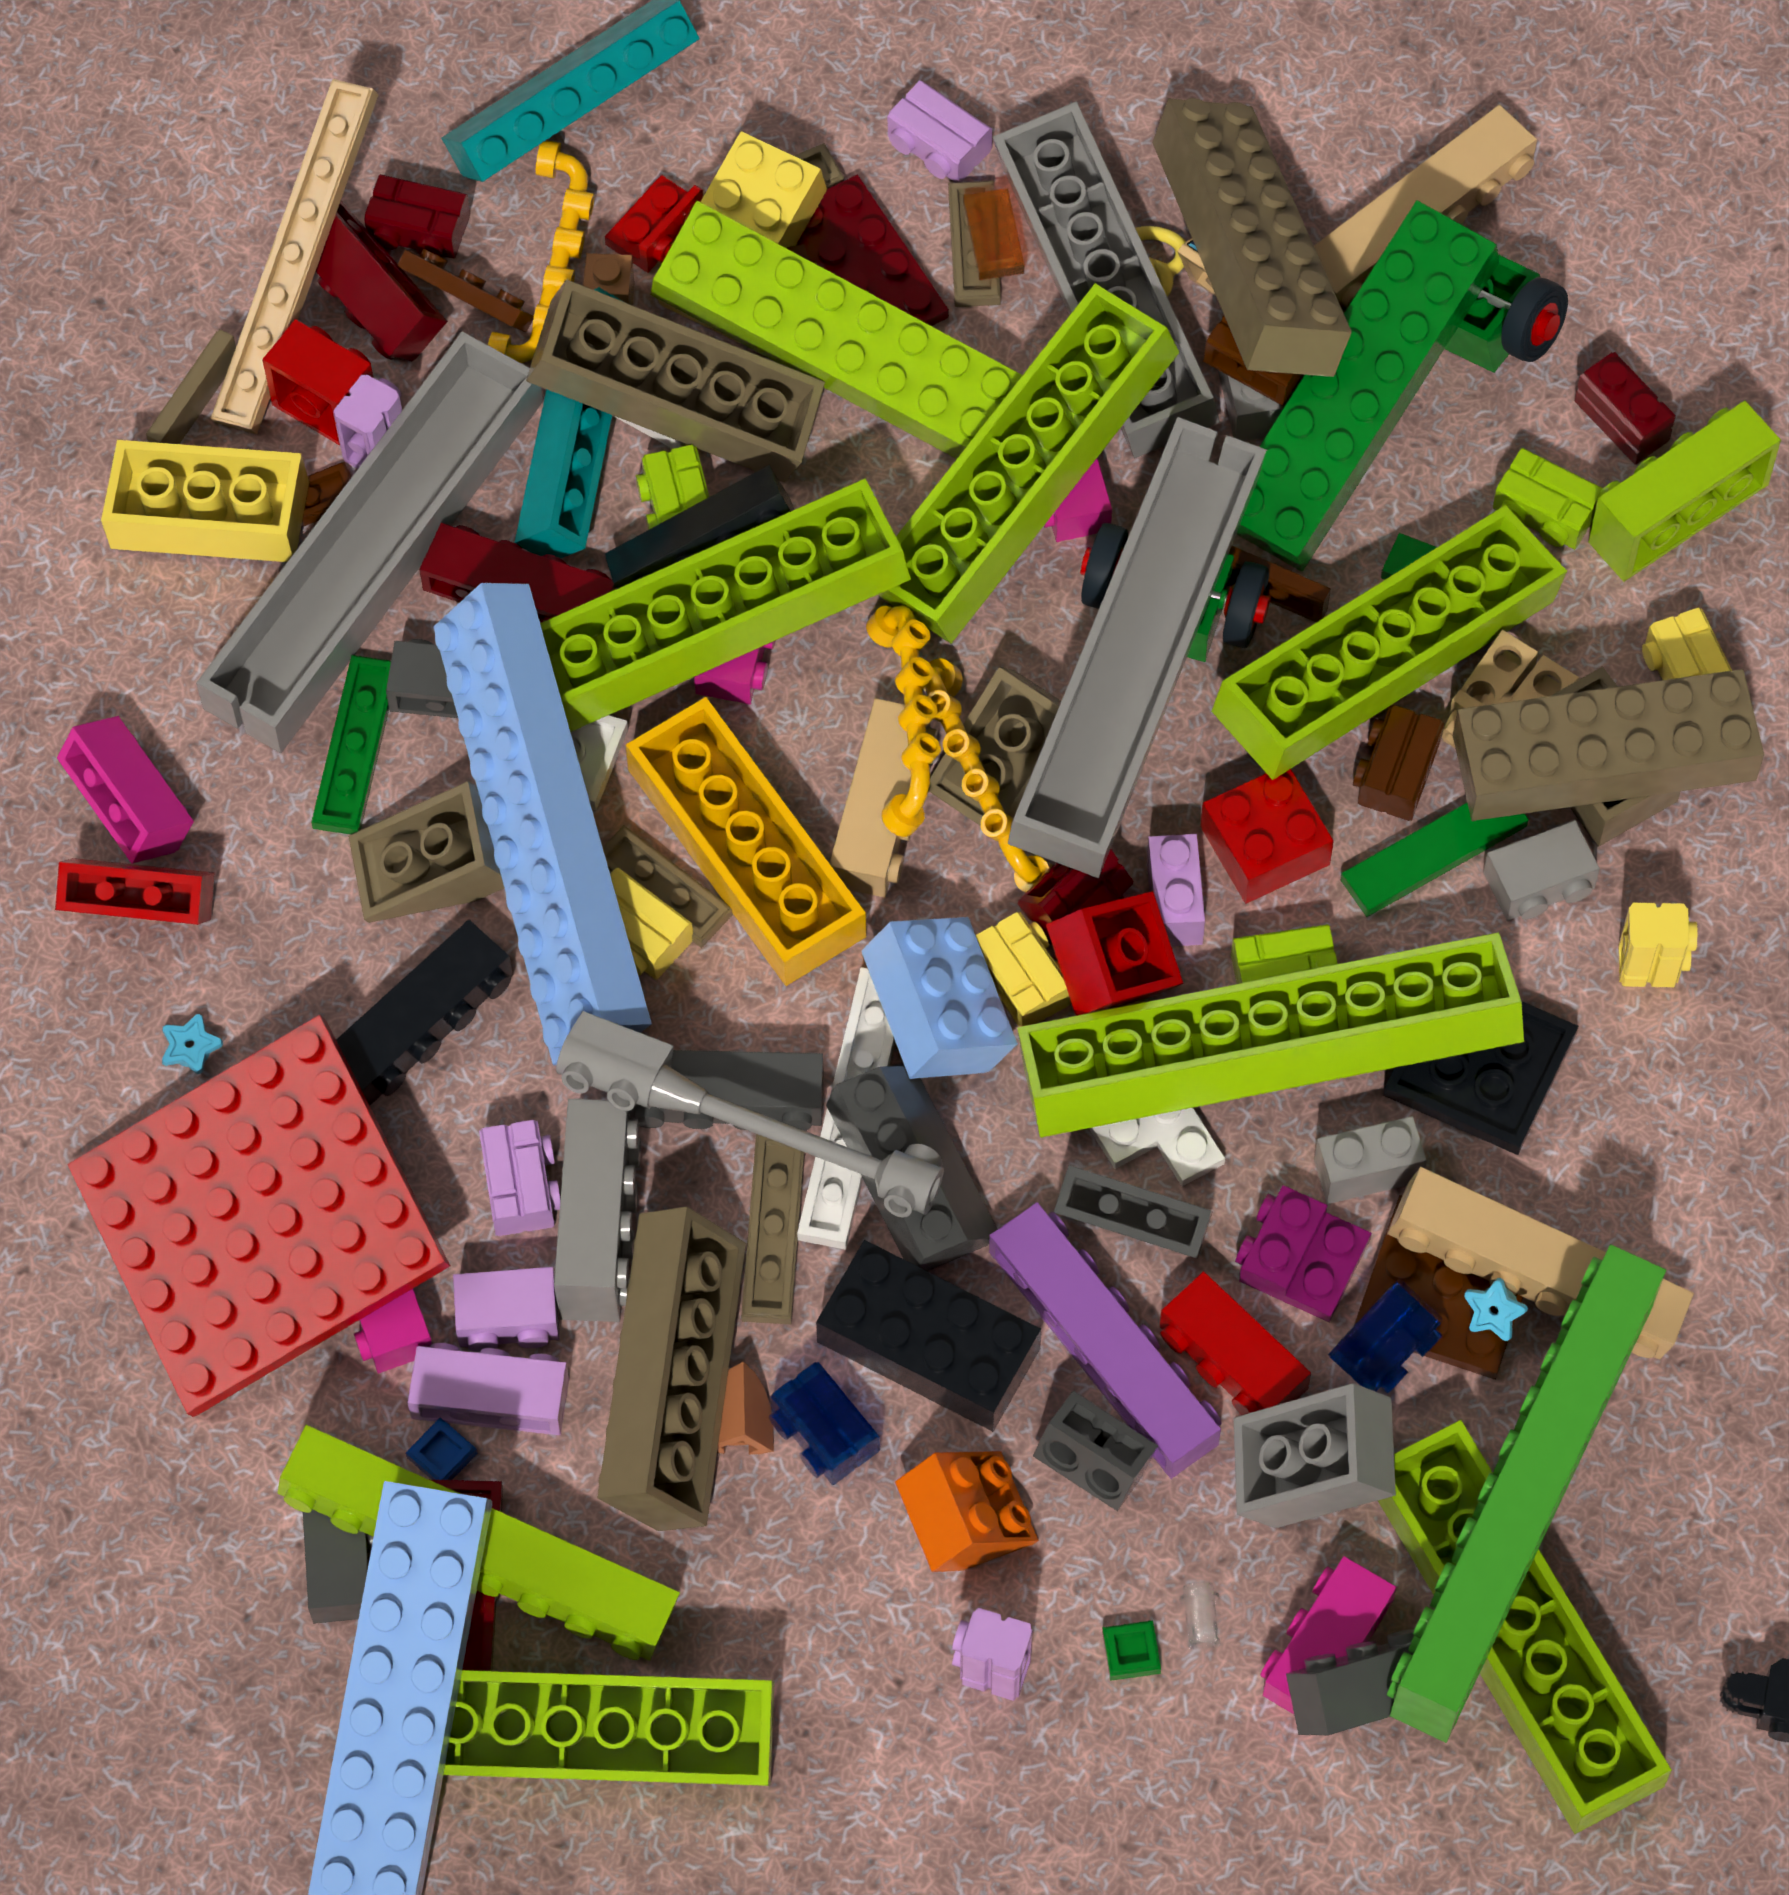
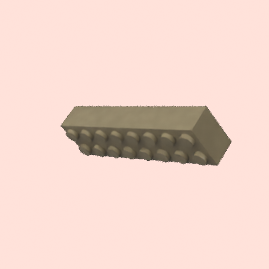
[1152,98,1352,377]

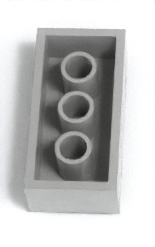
[554,1099,641,1322]

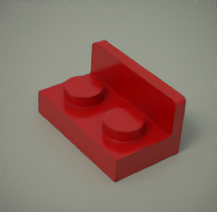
[605,175,703,273]

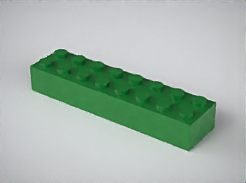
[1236,200,1499,572]

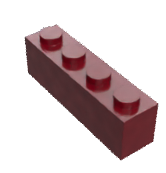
[316,200,448,362]
[419,523,616,623]

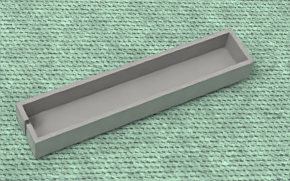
[196,331,543,753]
[1008,417,1267,878]

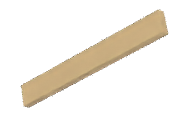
[211,79,378,434]

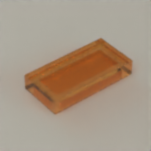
[963,188,1025,280]

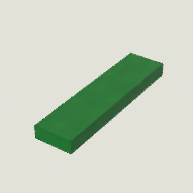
[311,655,391,835]
[1340,803,1529,917]

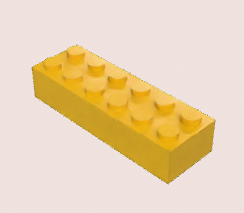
[625,697,867,986]

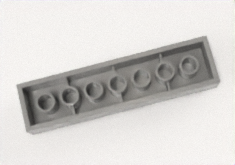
[993,101,1220,459]

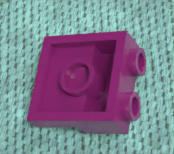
[1235,1185,1372,1323]

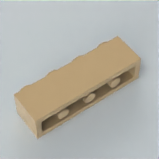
[829,698,938,898]

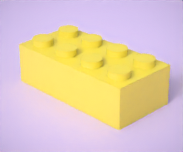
[658,131,827,343]
[101,440,309,562]

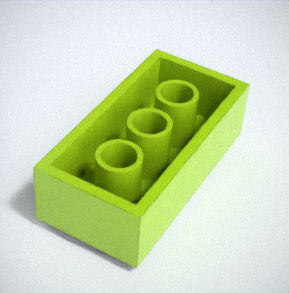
[1588,400,1781,582]

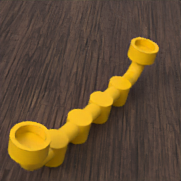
[488,140,595,363]
[866,605,941,837]
[923,658,1053,893]

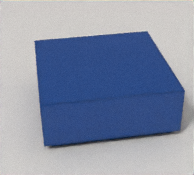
[405,1417,478,1480]

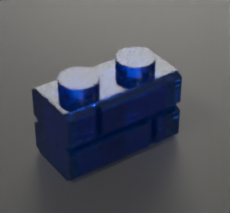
[1328,1278,1443,1394]
[769,1362,880,1485]

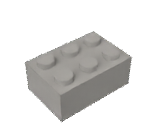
[1234,1383,1396,1528]

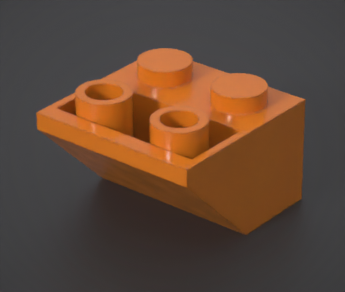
[895,1451,1039,1572]

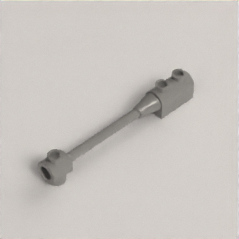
[556,1011,944,1217]

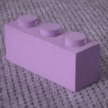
[407,1343,569,1435]

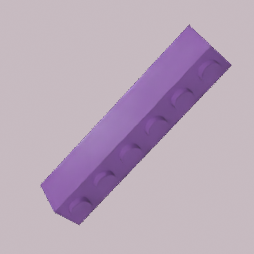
[989,1202,1222,1479]

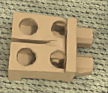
[1442,629,1579,748]

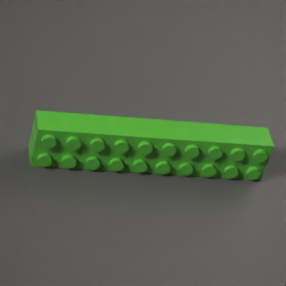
[1386,1244,1666,1743]

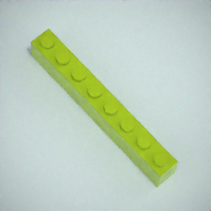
[277,1425,680,1661]

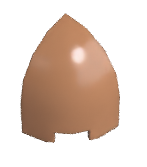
[717,1361,774,1455]

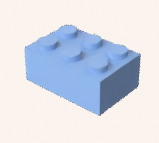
[861,917,1018,1079]

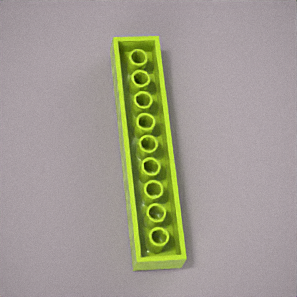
[1017,932,1524,1138]

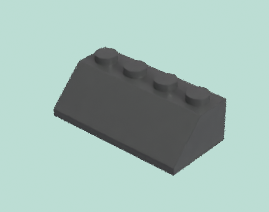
[826,1066,998,1271]

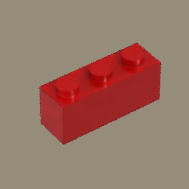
[55,858,215,925]
[1159,1271,1311,1415]

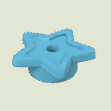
[162,1014,223,1074]
[1464,1278,1528,1341]

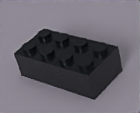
[816,1240,1041,1432]

